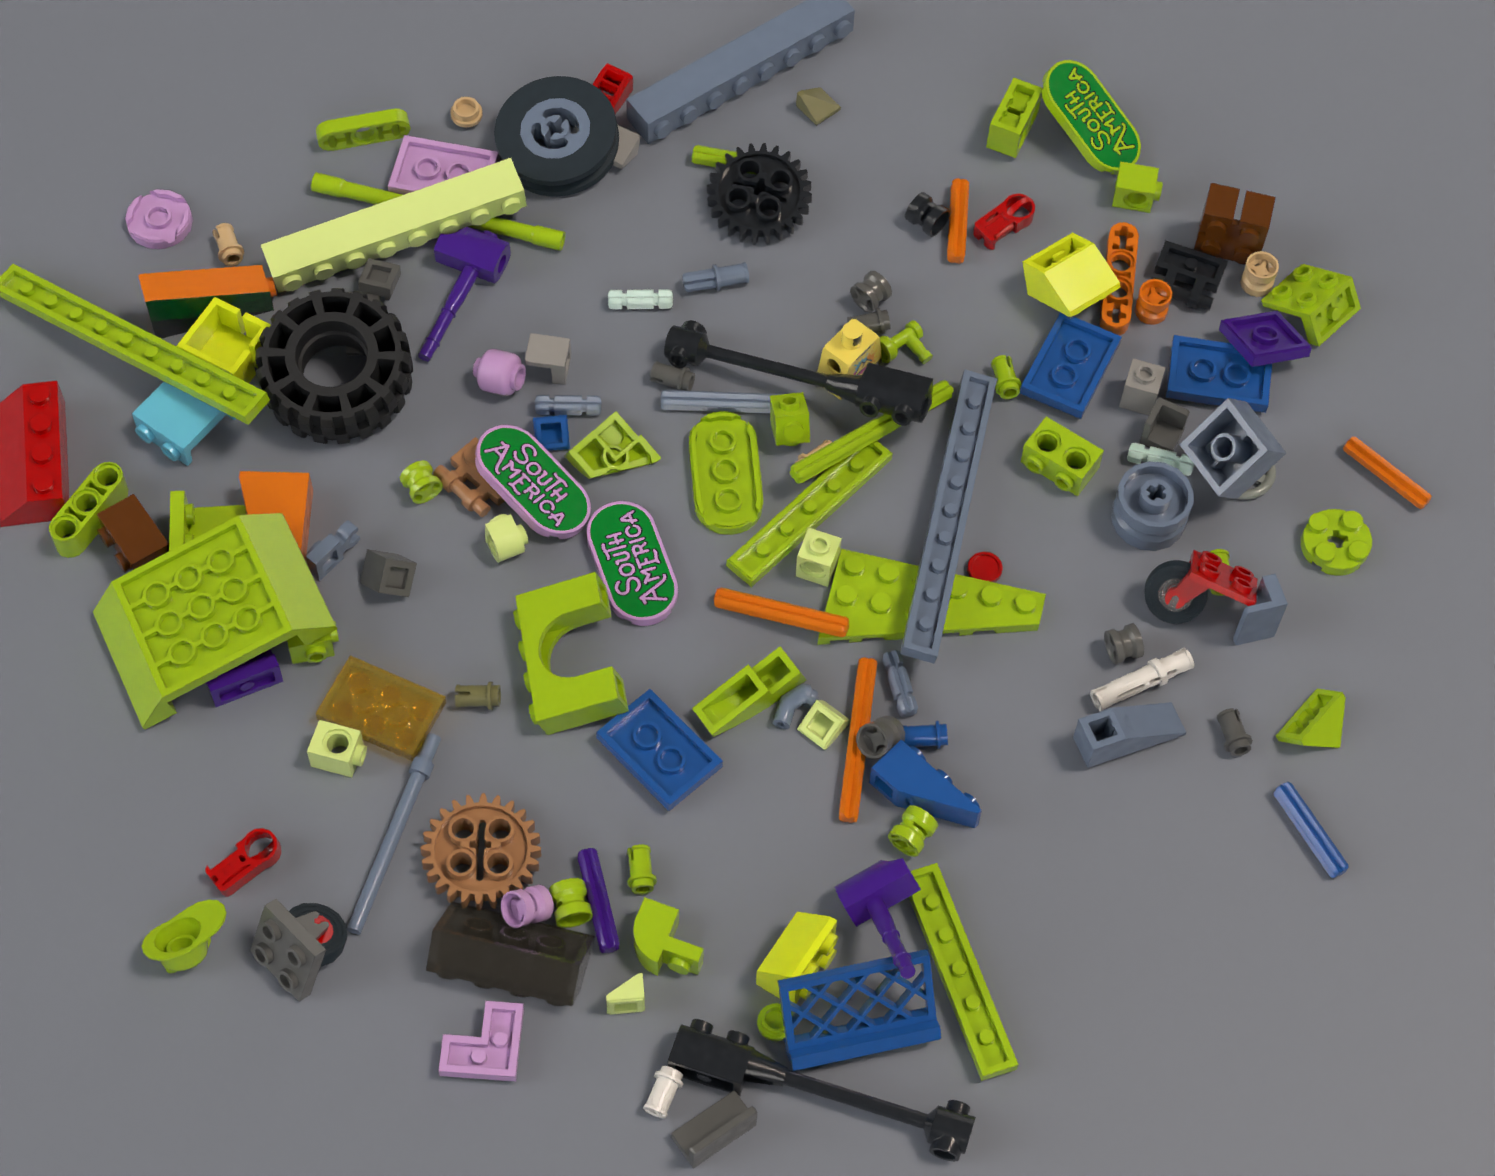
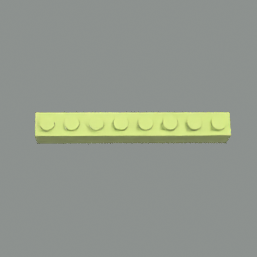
[261,158,527,293]

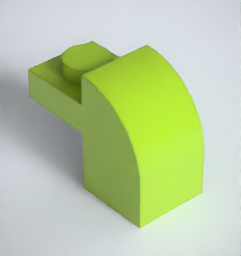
[633,897,704,976]

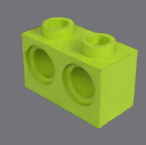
[986,78,1043,158]
[1020,416,1104,496]

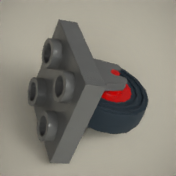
[250,899,348,1002]

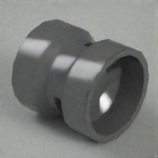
[856,715,905,759]

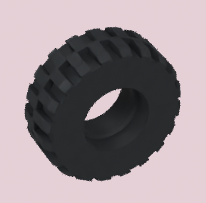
[255,288,413,444]

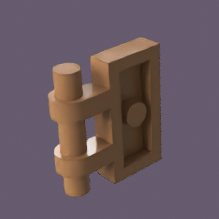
[433,437,505,517]

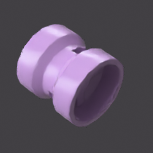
[501,885,554,928]

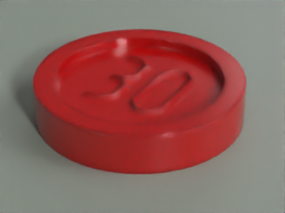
[967,552,1003,583]

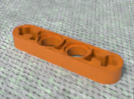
[1099,222,1139,336]

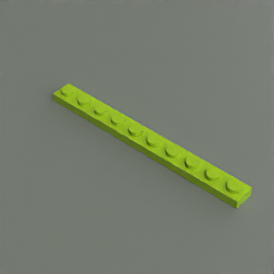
[0,264,270,425]

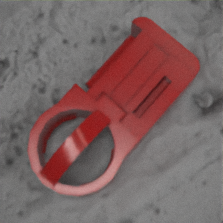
[973,193,1035,250]
[205,828,281,897]

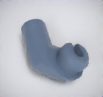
[773,684,819,729]

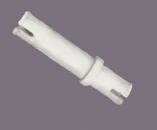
[1090,647,1194,711]

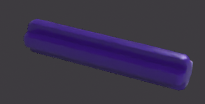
[577,848,620,954]

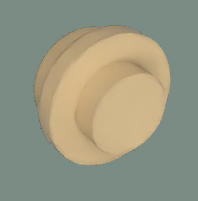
[450,97,483,128]

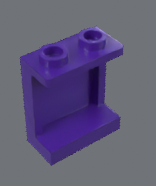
[206,649,283,707]

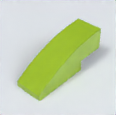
[692,646,807,737]

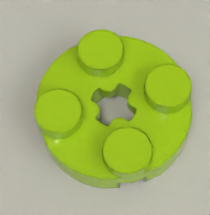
[1301,509,1372,576]

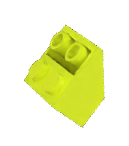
[1022,232,1121,318]
[756,911,839,1004]

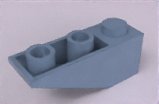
[1073,702,1186,768]

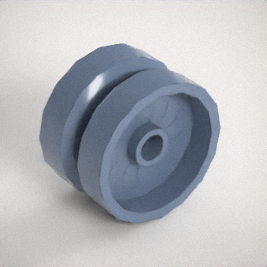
[1112,461,1194,551]

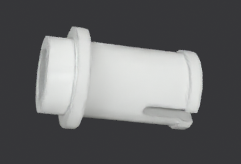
[643,1066,684,1118]

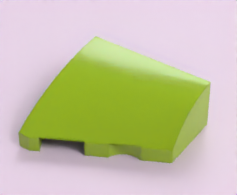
[564,411,661,479]

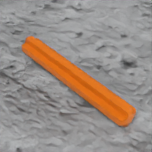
[714,587,849,637]

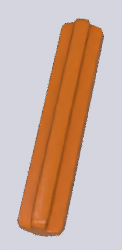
[947,178,969,264]
[1343,436,1432,509]

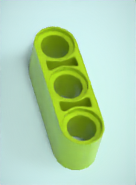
[49,462,129,558]

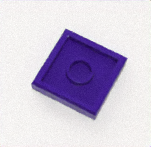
[1219,310,1312,367]

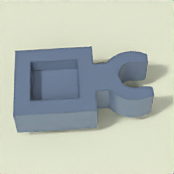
[306,520,360,581]

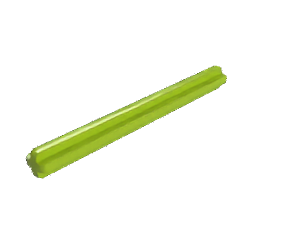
[789,380,954,484]

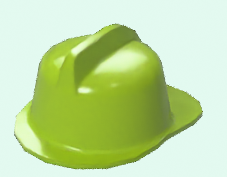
[141,899,227,974]

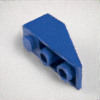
[869,740,982,828]

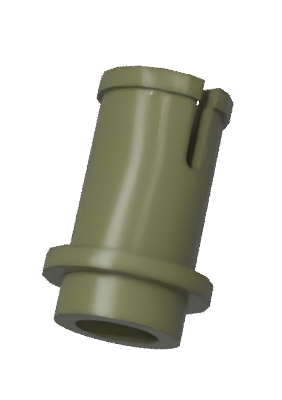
[455,682,501,710]

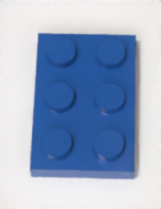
[1020,312,1122,419]
[1166,335,1272,413]
[596,689,723,811]

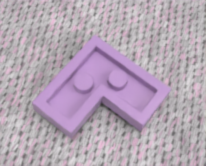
[439,1001,524,1082]

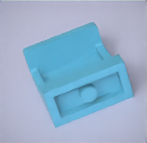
[132,382,236,466]

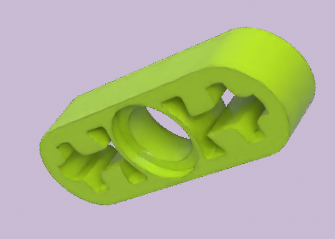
[316,108,411,151]

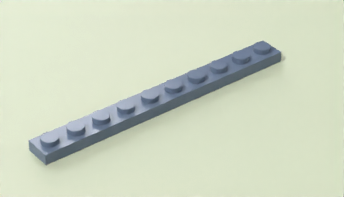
[900,369,997,664]

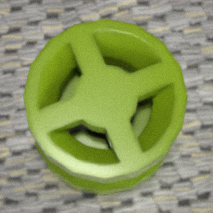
[399,460,443,504]

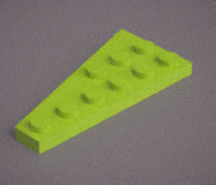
[817,549,1046,645]

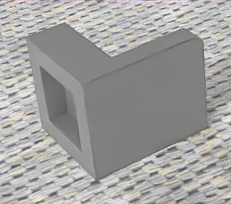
[525,333,571,385]

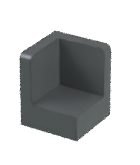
[1139,397,1190,451]
[360,549,417,597]

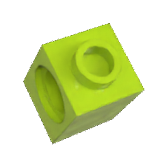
[1112,162,1163,213]

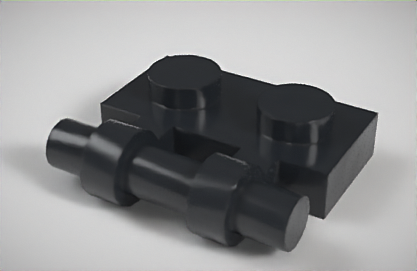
[1151,240,1228,310]

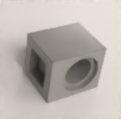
[1119,358,1166,415]

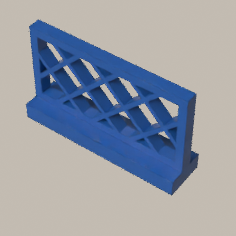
[778,949,941,1071]

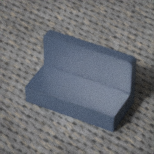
[1233,573,1288,645]

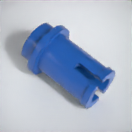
[903,721,948,749]

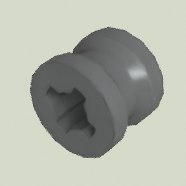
[850,271,892,313]
[1104,623,1144,664]

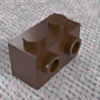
[97,494,169,573]

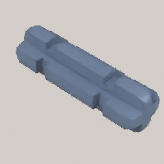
[535,395,601,415]
[882,650,918,718]

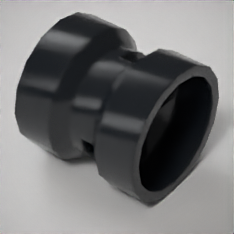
[905,192,950,237]

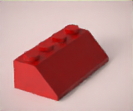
[0,380,69,527]

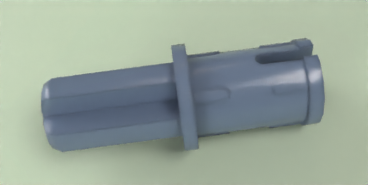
[682,262,749,292]

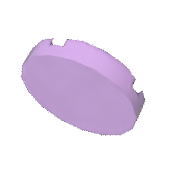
[125,189,193,249]

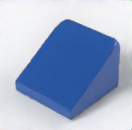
[533,415,570,451]

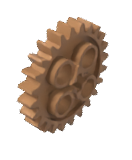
[420,793,542,911]

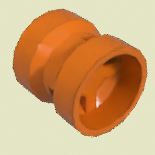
[1135,279,1172,325]

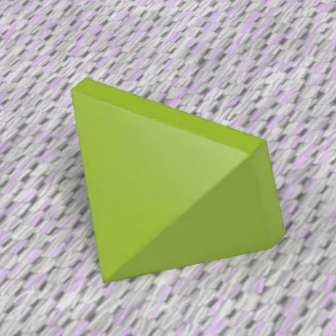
[1276,688,1346,748]

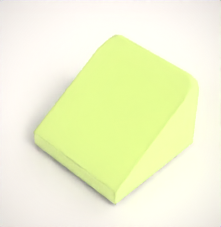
[797,700,851,750]
[606,973,645,1015]

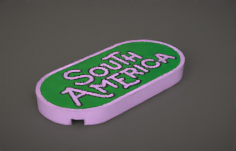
[475,425,591,539]
[587,501,678,626]

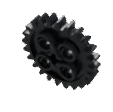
[707,143,812,245]

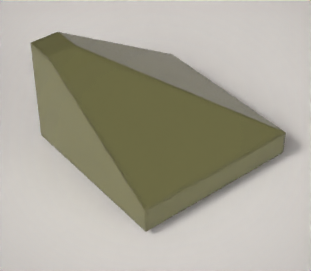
[796,87,841,126]

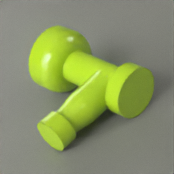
[880,320,933,364]

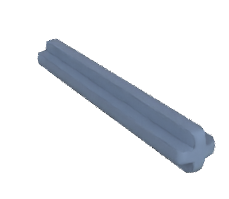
[661,390,781,413]

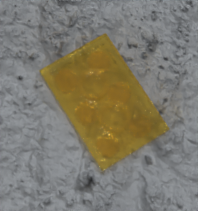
[316,655,447,761]

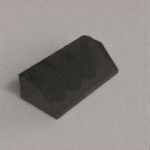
[426,902,595,1006]

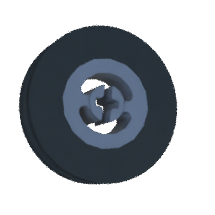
[494,76,619,197]

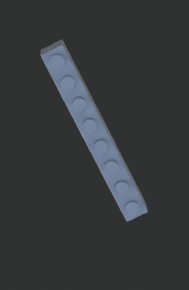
[626,0,855,144]

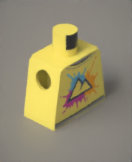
[817,319,882,400]

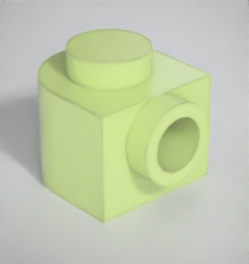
[485,514,528,563]

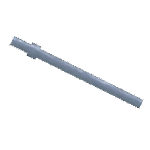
[347,733,441,935]

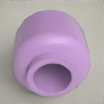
[473,349,526,397]

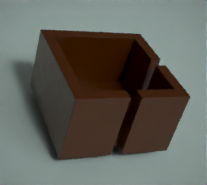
[1194,183,1276,265]

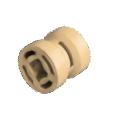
[1240,251,1279,297]

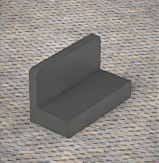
[671,1090,758,1169]

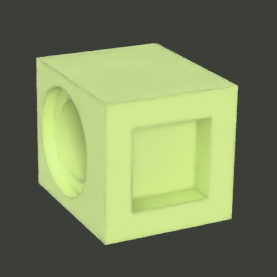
[795,528,842,587]
[307,720,367,778]

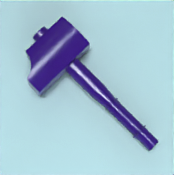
[418,227,511,362]
[834,858,921,979]

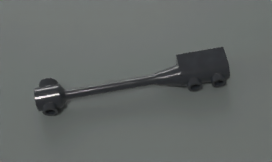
[664,320,933,426]
[668,1019,976,1162]

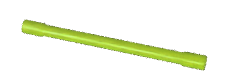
[311,172,566,251]

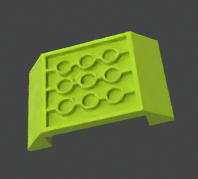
[93,513,338,730]

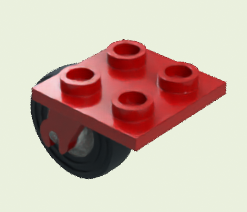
[1144,550,1258,624]

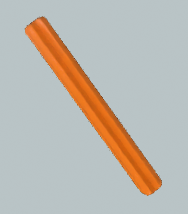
[838,657,877,823]

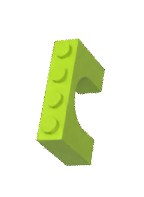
[513,572,629,735]

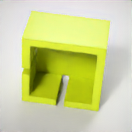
[176,297,271,383]

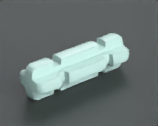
[608,289,673,309]
[1127,442,1194,476]

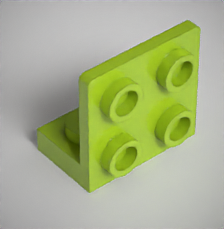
[1261,264,1361,346]
[169,490,246,551]

